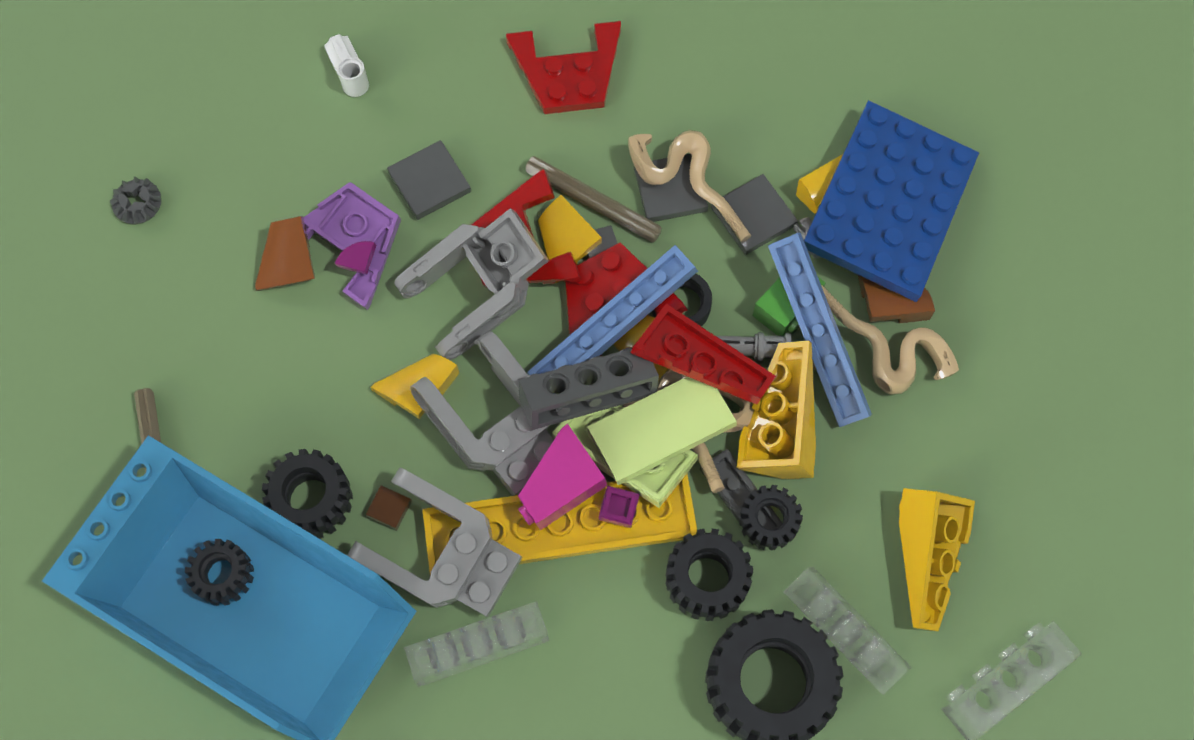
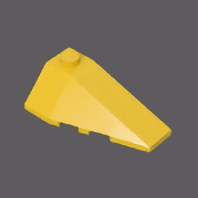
[737,341,816,479]
[899,488,975,631]

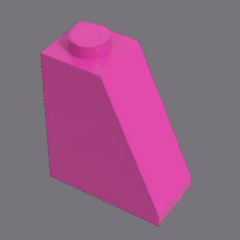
[518,424,607,530]

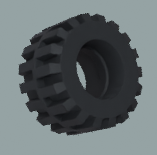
[262,449,353,539]
[665,528,753,621]

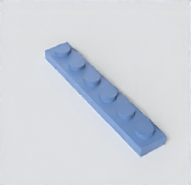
[768,233,872,427]
[528,245,698,394]

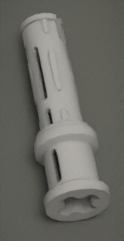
[717,332,791,361]

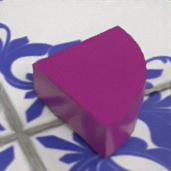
[335,241,377,275]

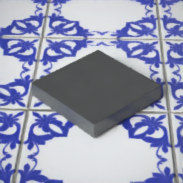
[387,140,471,220]
[634,153,708,222]
[711,174,798,256]

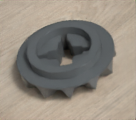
[110,176,161,224]

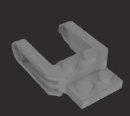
[395,208,549,360]
[410,331,554,496]
[347,467,523,617]

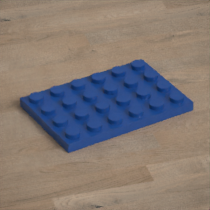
[803,100,979,302]

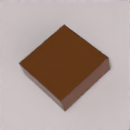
[366,485,412,531]

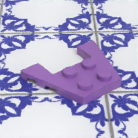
[303,182,401,310]

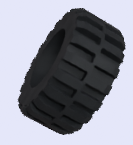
[705,609,844,740]

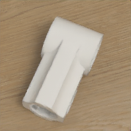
[324,34,369,97]

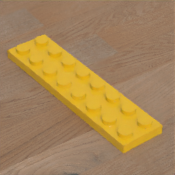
[422,474,697,576]

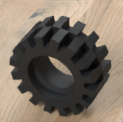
[739,485,803,550]
[185,539,254,606]

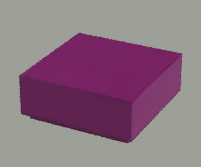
[599,486,640,528]

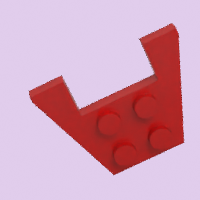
[506,21,621,114]
[471,169,582,288]
[565,243,688,356]

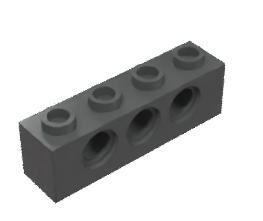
[519,348,659,430]

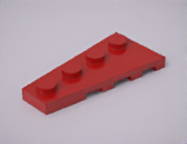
[630,303,776,405]

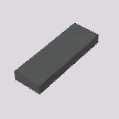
[700,449,783,549]

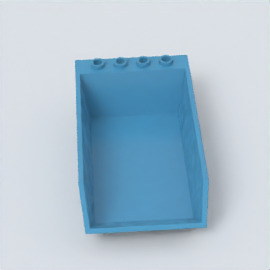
[42,435,417,740]

